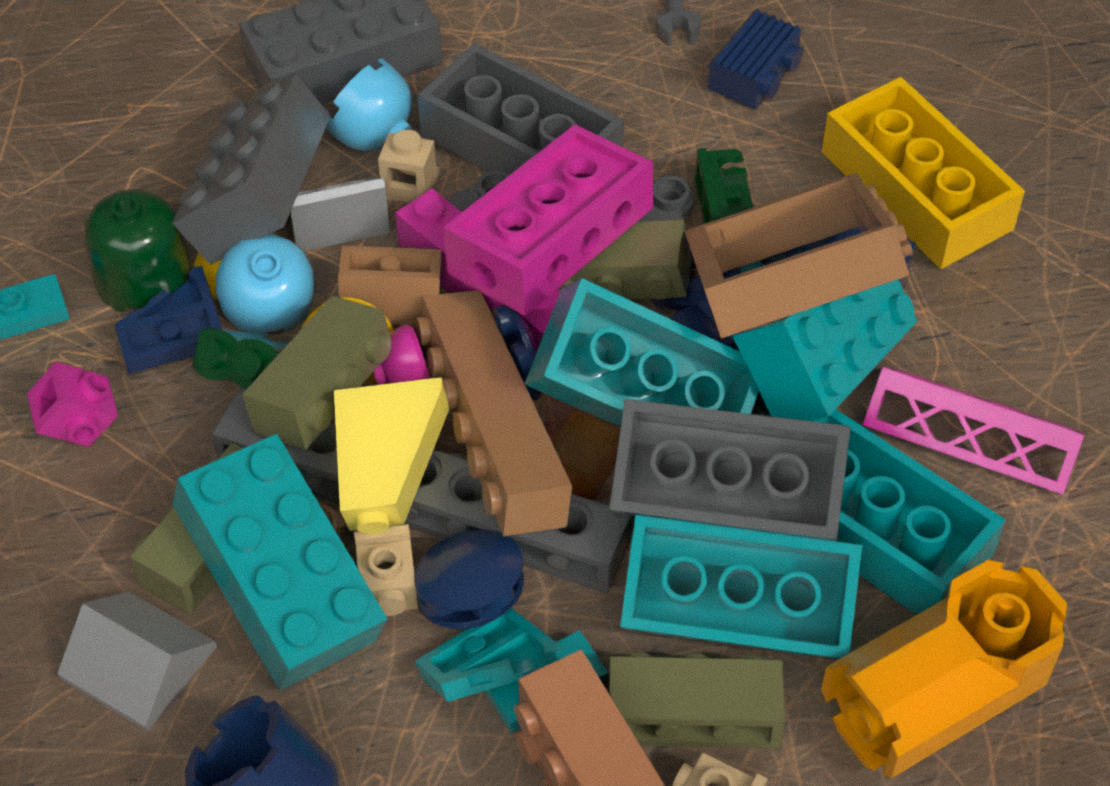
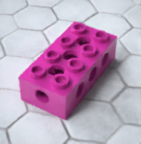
[443,124,653,316]

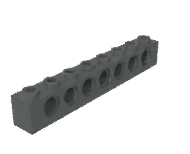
[212,387,631,594]

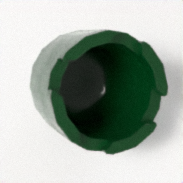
[85,189,191,312]

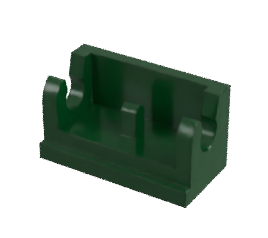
[694,148,753,224]

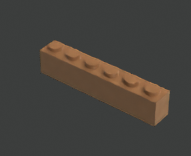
[414,290,572,536]

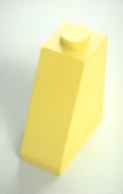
[334,377,449,534]

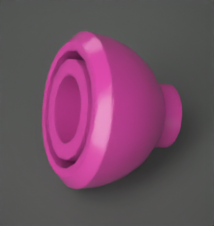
[374,324,430,385]

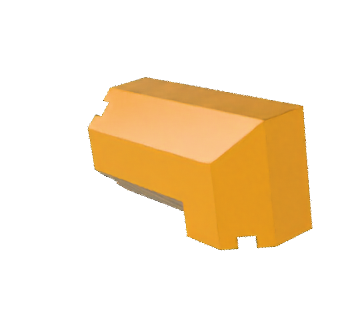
[821,560,1067,779]

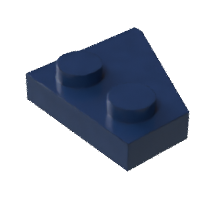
[115,266,222,374]

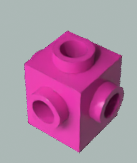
[27,362,118,447]

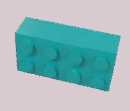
[524,278,759,428]
[732,279,918,421]
[811,409,1006,615]
[172,433,388,692]
[620,515,862,661]

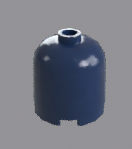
[185,695,339,786]

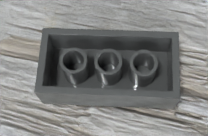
[239,0,442,104]
[417,43,624,175]
[172,73,331,265]
[609,399,850,542]

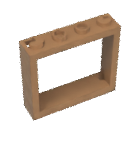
[685,173,913,338]

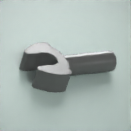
[656,0,701,46]

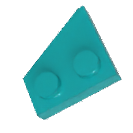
[414,608,565,702]

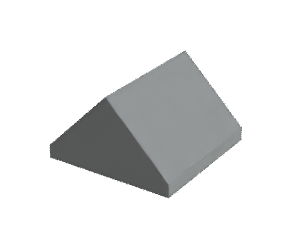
[288,177,390,251]
[57,591,217,732]

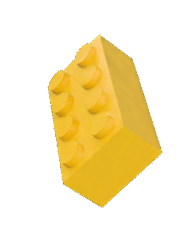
[822,77,1025,270]

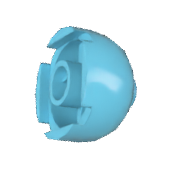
[325,58,413,152]
[216,234,314,335]

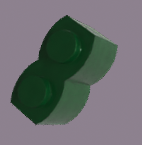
[192,328,288,390]

